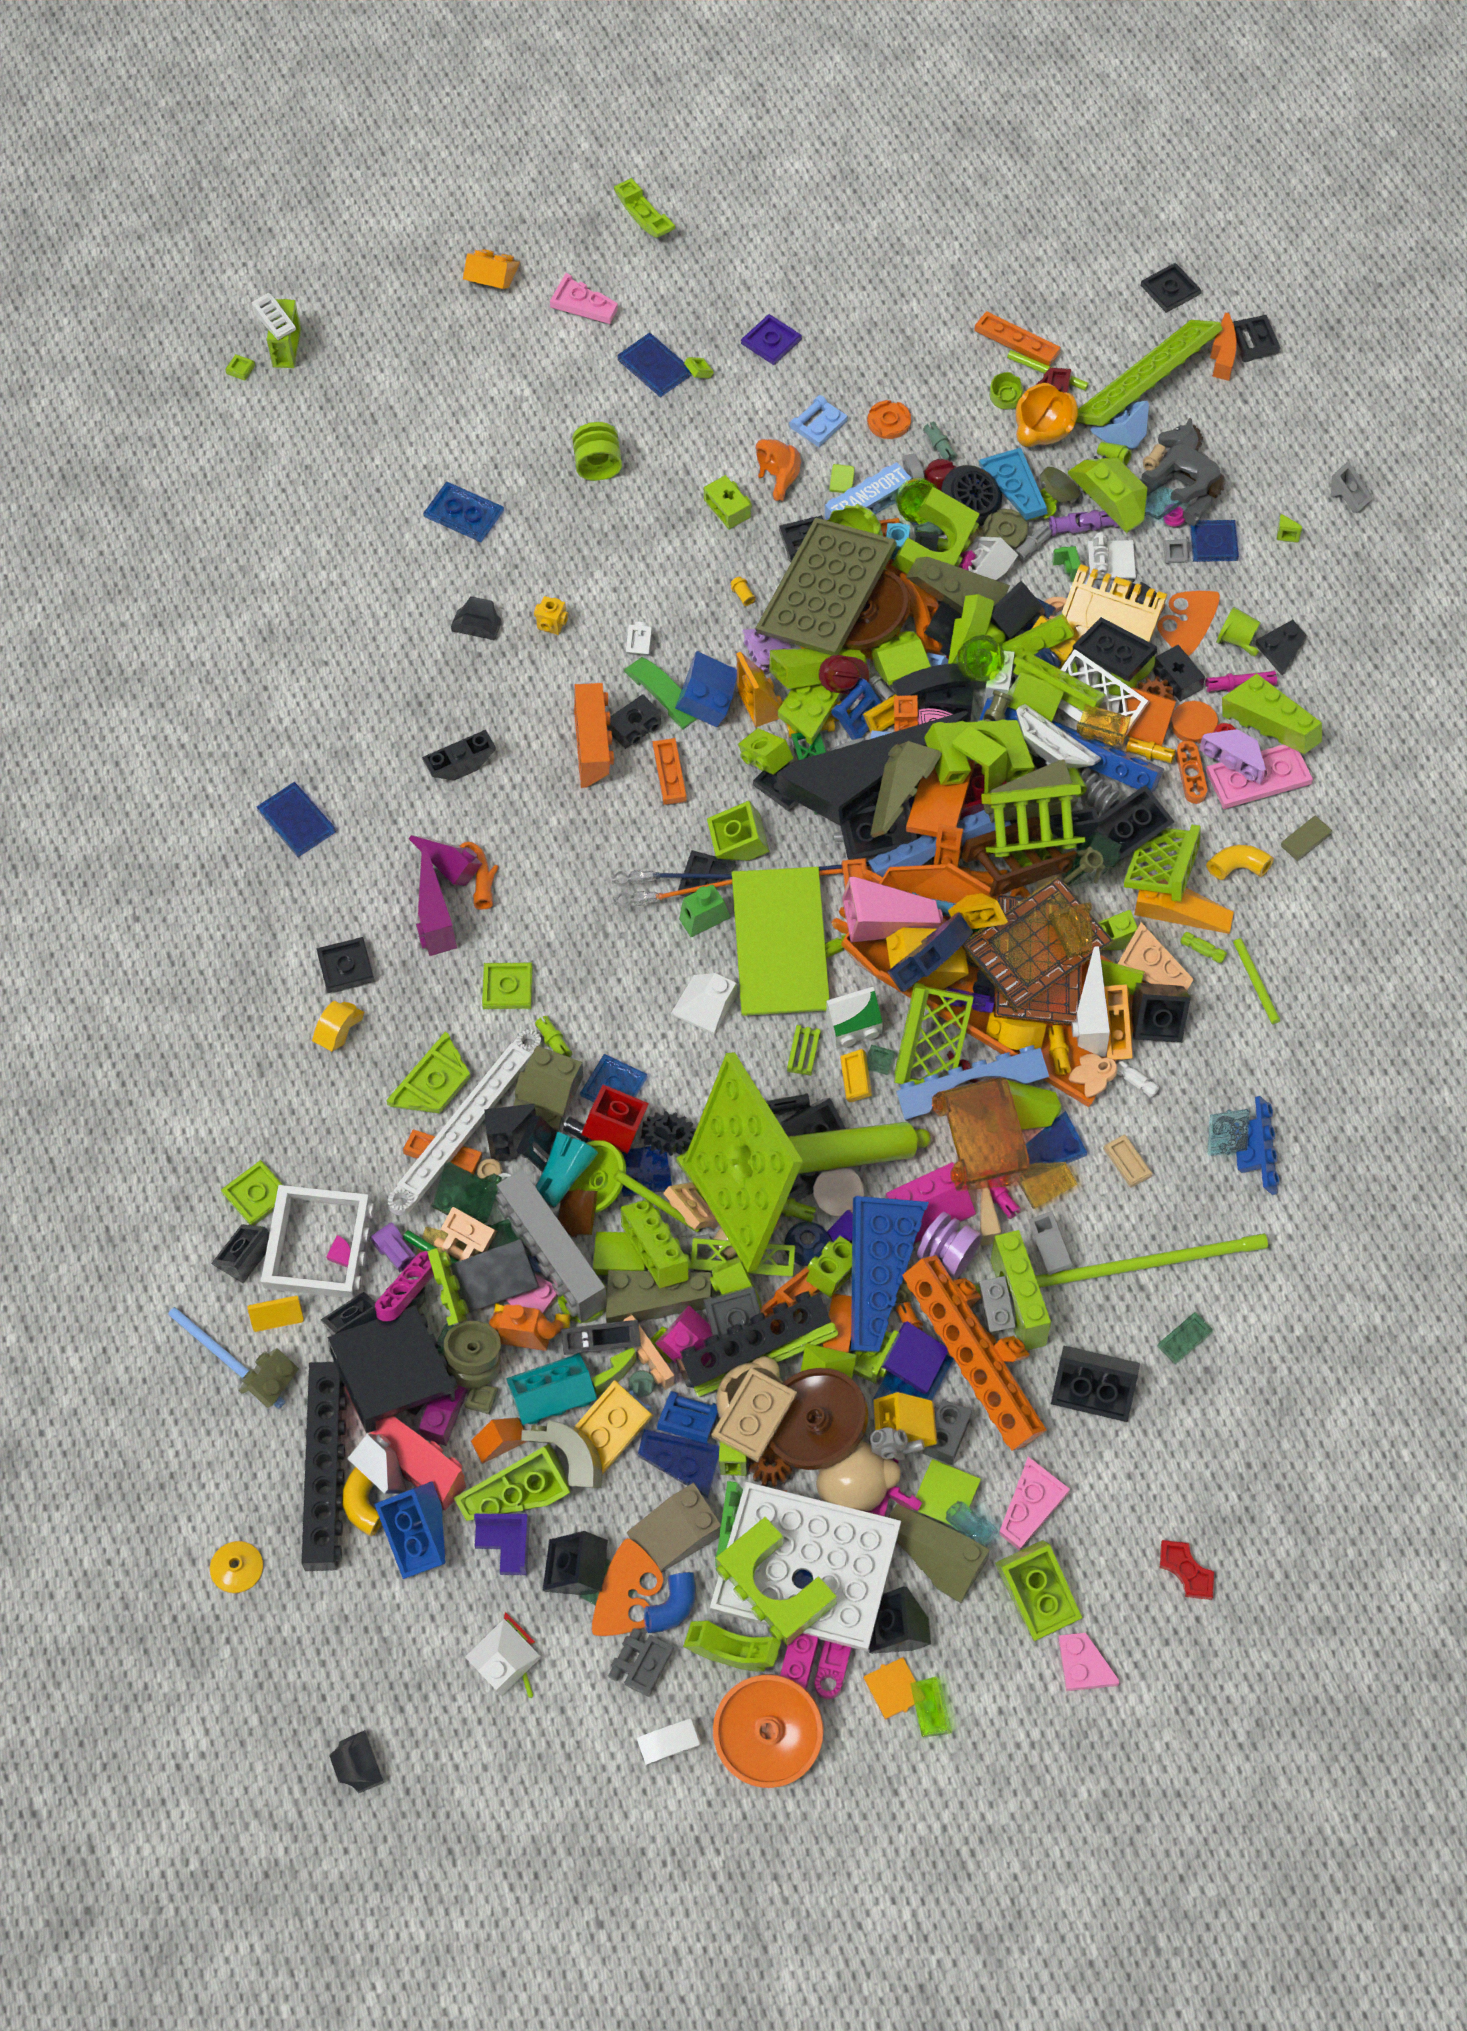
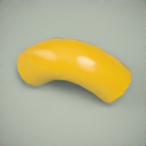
[1206,844,1274,880]
[343,1466,382,1537]

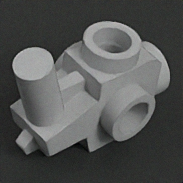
[870,1428,925,1460]

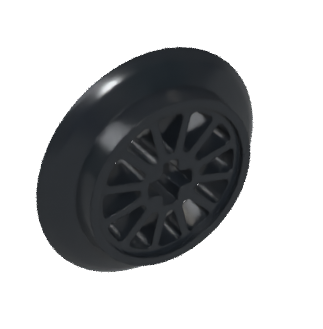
[942,465,1002,526]

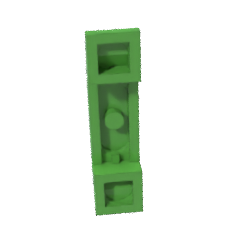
[624,657,697,729]

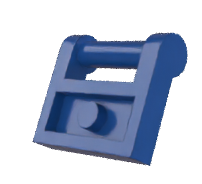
[831,678,881,740]
[657,1391,719,1444]

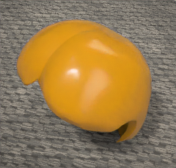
[1015,383,1078,447]

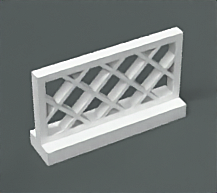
[1058,649,1150,749]

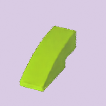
[948,594,994,664]

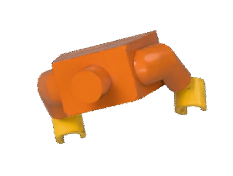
[489,1303,571,1351]

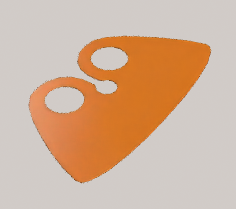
[1157,591,1220,656]
[592,1538,663,1636]

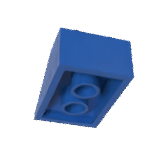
[675,651,737,727]
[375,1481,446,1579]

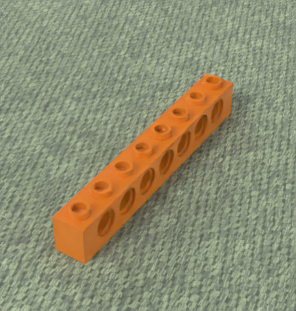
[902,1255,1047,1451]

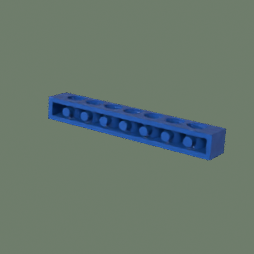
[979,696,1164,792]

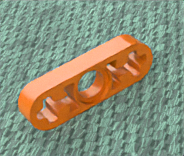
[1176,741,1207,804]

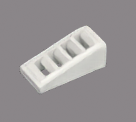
[252,293,296,340]

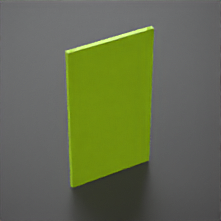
[732,867,829,1016]

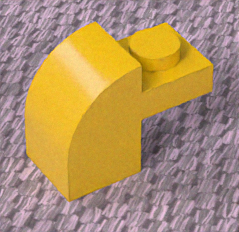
[312,1001,365,1052]
[986,1010,1046,1050]

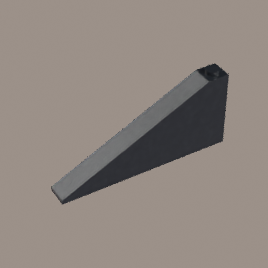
[777,711,970,826]

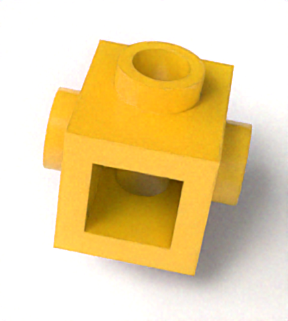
[534,596,569,635]

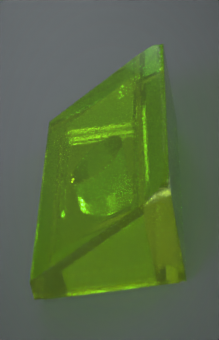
[910,1677,952,1737]

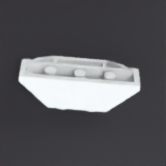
[1016,704,1101,769]

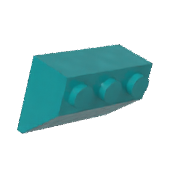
[506,1353,597,1425]

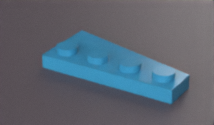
[978,448,1047,520]

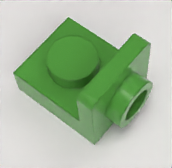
[1052,546,1080,582]

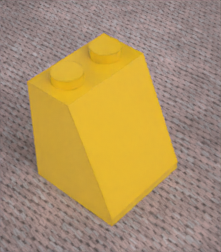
[886,927,969,990]

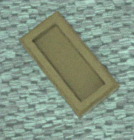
[1281,815,1332,862]

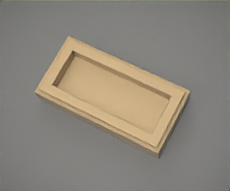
[1103,1134,1152,1188]

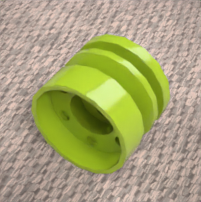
[572,422,622,481]

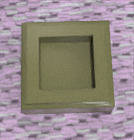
[464,1385,498,1415]

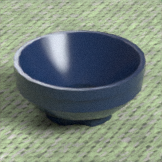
[784,1221,830,1266]

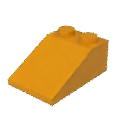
[736,652,783,727]

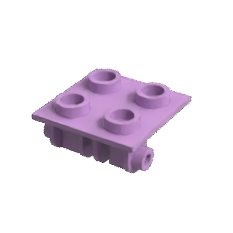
[743,629,792,674]

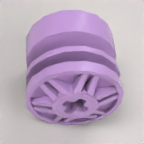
[917,1212,983,1280]

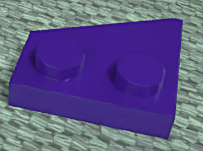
[944,987,995,1013]

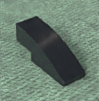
[561,1320,641,1355]

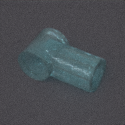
[945,1501,998,1548]

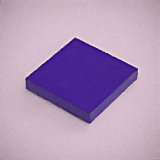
[741,314,802,365]
[881,1321,948,1394]

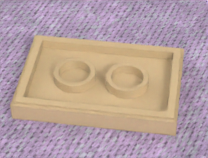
[711,1368,797,1462]

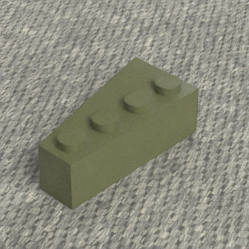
[906,557,1011,622]
[606,1270,712,1323]

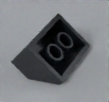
[1088,785,1175,862]
[1051,1345,1140,1422]

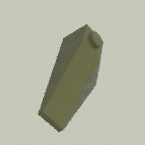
[870,741,942,837]
[888,1504,990,1603]

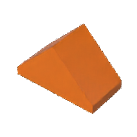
[471,1417,527,1464]

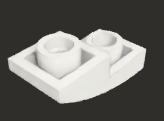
[637,1718,702,1765]

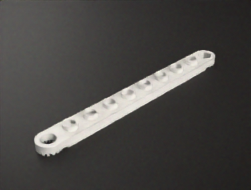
[388,1030,541,1215]

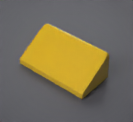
[247,1295,304,1332]

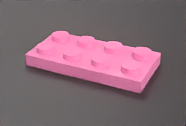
[1206,745,1313,809]

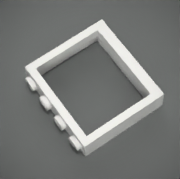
[261,1185,374,1298]

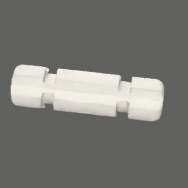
[1117,1061,1159,1097]

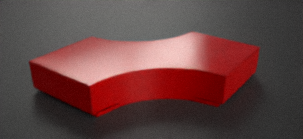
[1159,1540,1214,1600]

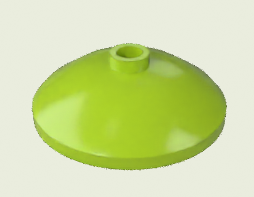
[568,1141,626,1213]

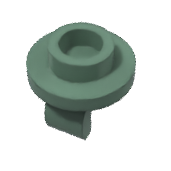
[629,1370,655,1396]

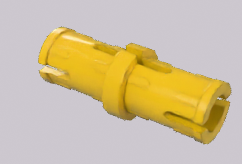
[1126,737,1176,764]
[1047,1025,1071,1075]

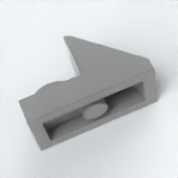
[1331,462,1372,513]

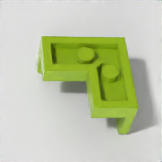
[952,725,1007,793]

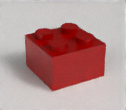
[581,1085,649,1154]

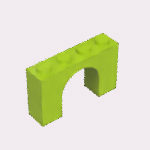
[891,487,979,574]
[924,719,1034,785]
[990,1230,1051,1351]
[716,1516,837,1646]

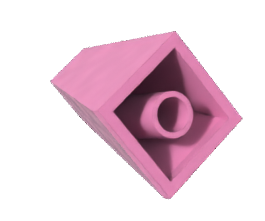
[842,877,943,942]

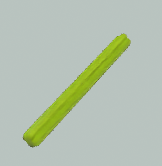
[694,1322,838,1397]

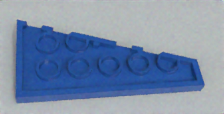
[851,1196,929,1353]

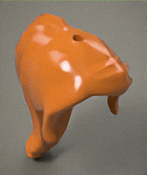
[755,439,801,501]

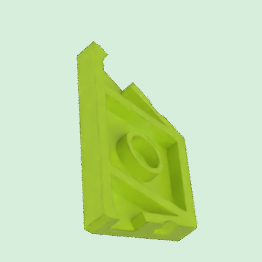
[778,684,843,745]
[386,1031,471,1114]

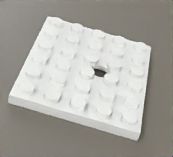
[710,1482,901,1652]

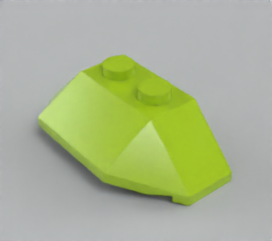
[1067,458,1147,533]

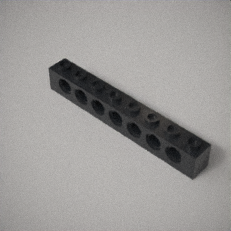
[301,1362,347,1571]

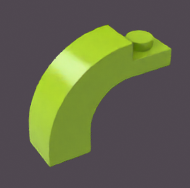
[683,1621,781,1672]

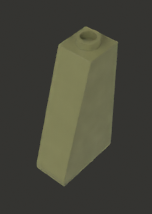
[984,759,1078,823]

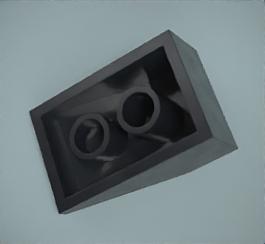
[841,800,917,860]

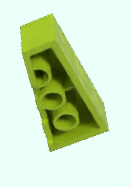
[1222,673,1322,754]

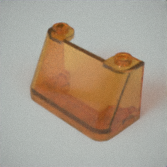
[932,1077,1029,1191]

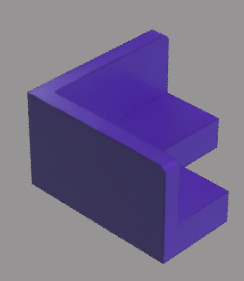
[474,1513,530,1575]

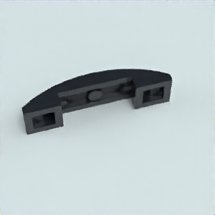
[892,663,986,699]

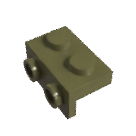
[238,1348,299,1408]

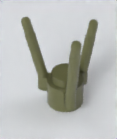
[1062,847,1105,884]

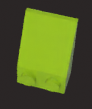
[995,1540,1082,1641]

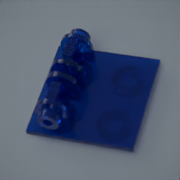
[620,1146,672,1197]

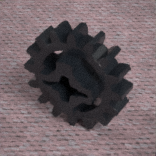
[641,1111,696,1156]

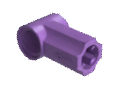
[370,1222,416,1272]

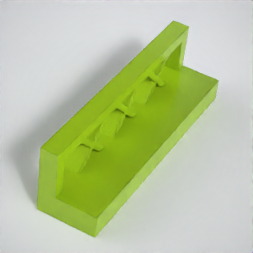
[1013,650,1105,717]
[691,1238,795,1277]

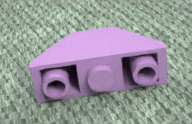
[1200,729,1266,784]

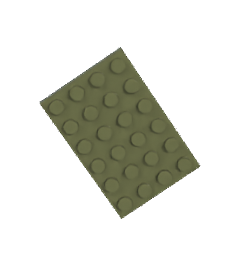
[755,518,897,656]

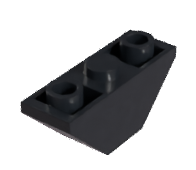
[422,729,496,780]

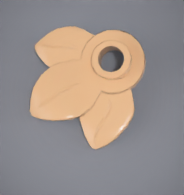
[1069,1054,1117,1097]

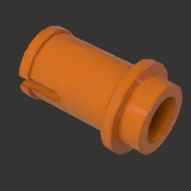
[896,1302,923,1331]

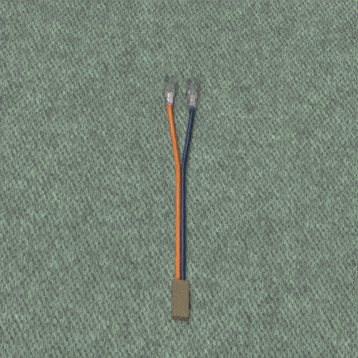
[611,857,875,908]

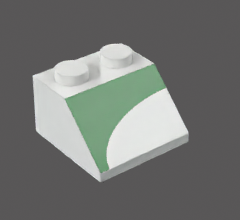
[826,987,883,1048]

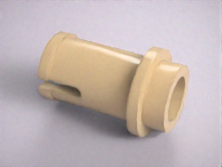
[1143,444,1167,470]

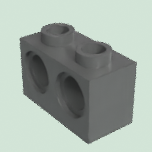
[923,1399,972,1465]

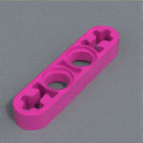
[375,1251,434,1321]

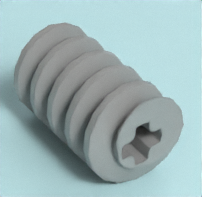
[1080,768,1120,815]

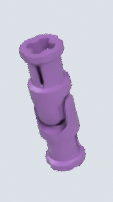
[1049,510,1119,536]

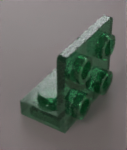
[431,1162,502,1223]

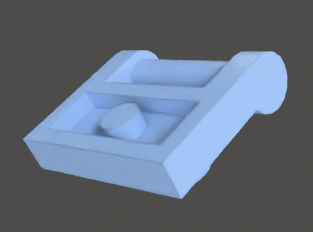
[789,395,848,447]

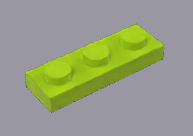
[1002,614,1074,666]

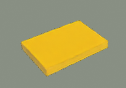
[574,1380,654,1475]

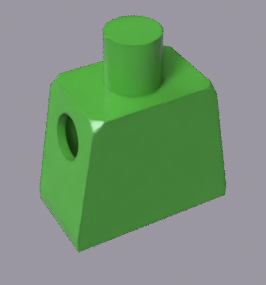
[679,885,731,937]

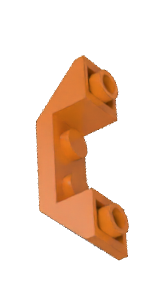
[953,1278,1030,1362]

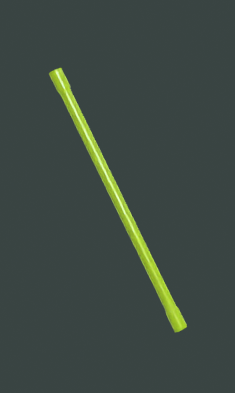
[975,1233,1268,1300]

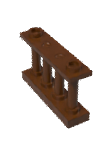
[961,817,1077,897]

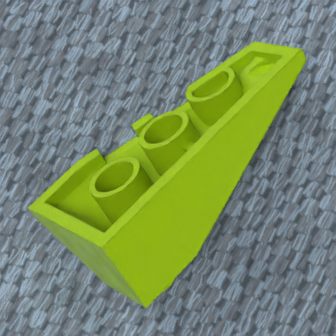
[454,1443,571,1521]

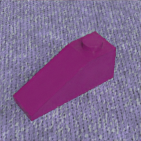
[409,835,482,886]
[419,1385,468,1446]

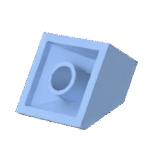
[1091,401,1149,450]

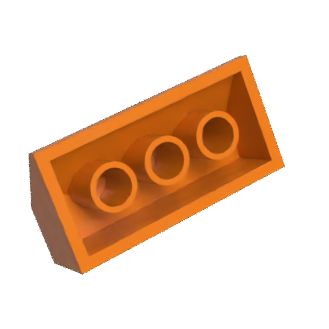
[574,683,614,788]

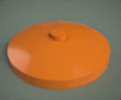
[713,1674,824,1788]

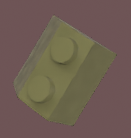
[518,1046,584,1117]

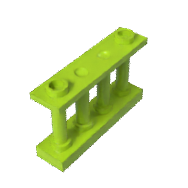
[981,784,1085,857]

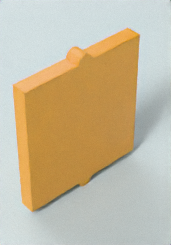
[863,1657,925,1720]

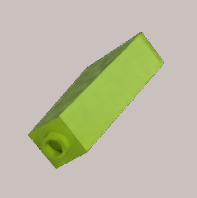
[769,647,867,689]

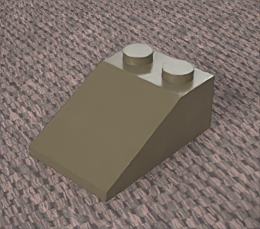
[627,1483,721,1577]

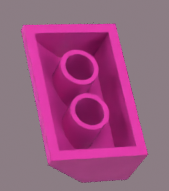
[885,1162,976,1244]

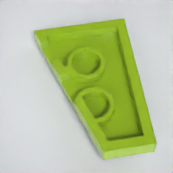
[427,1247,469,1326]

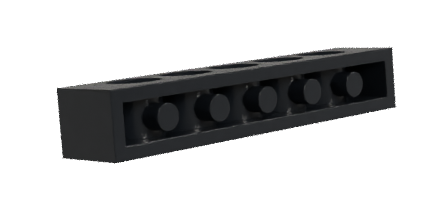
[675,1291,831,1388]

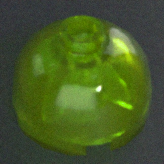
[895,477,937,524]
[957,635,1005,682]

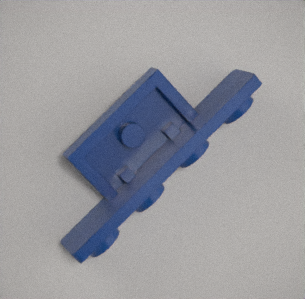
[1234,1096,1280,1195]

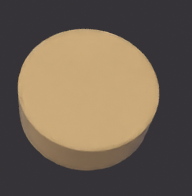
[477,1159,502,1185]

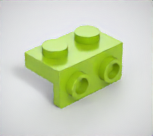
[853,1330,899,1384]

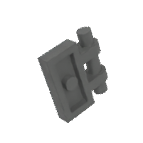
[608,1628,674,1697]

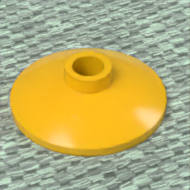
[210,1541,263,1593]

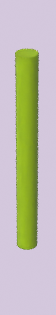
[1007,350,1089,391]
[1233,938,1280,1024]
[613,1170,700,1233]

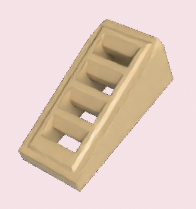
[980,1187,1001,1246]

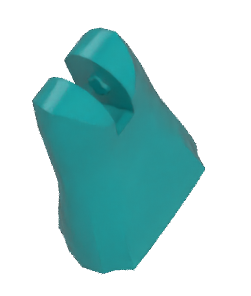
[535,1132,598,1207]

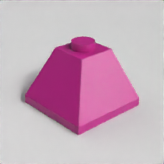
[655,1306,712,1366]

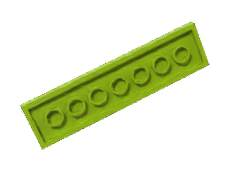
[1076,319,1223,426]

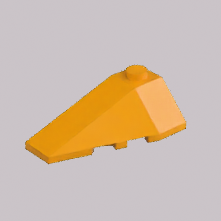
[1134,874,1234,934]

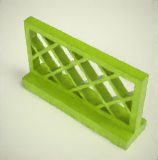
[1124,824,1201,902]
[893,983,974,1092]

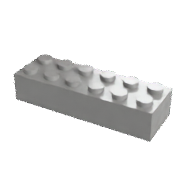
[496,1169,607,1323]

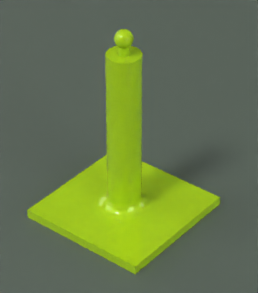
[683,1052,931,1272]

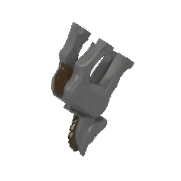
[1139,418,1226,526]

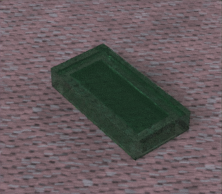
[1157,1312,1213,1365]

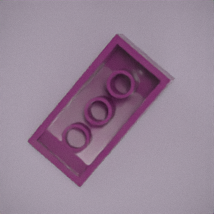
[416,846,457,957]

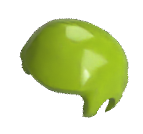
[827,503,883,536]

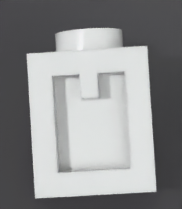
[626,622,653,655]

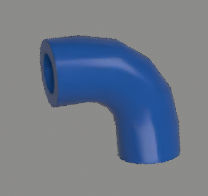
[644,1572,696,1633]

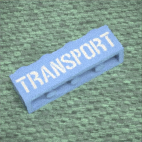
[825,462,913,520]

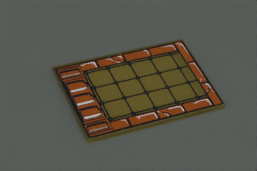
[961,876,1114,1012]

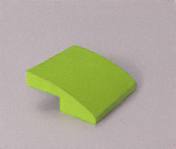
[916,1459,981,1529]

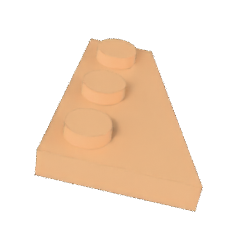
[1117,922,1193,991]

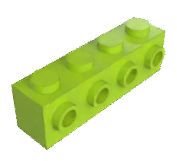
[621,1200,691,1288]

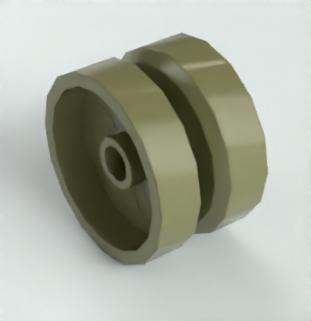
[444,1321,501,1388]

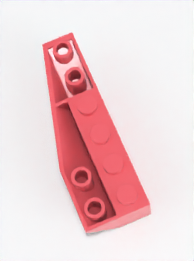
[345,1387,466,1511]

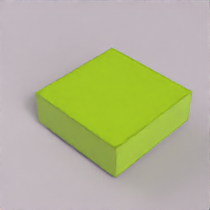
[225,354,255,381]
[684,357,714,378]

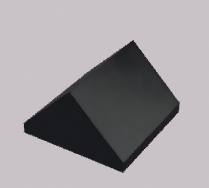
[211,1224,269,1283]

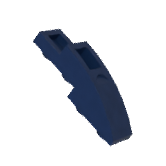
[887,912,973,992]

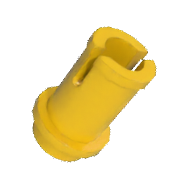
[730,576,756,606]

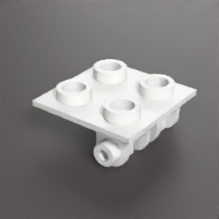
[1088,533,1136,579]

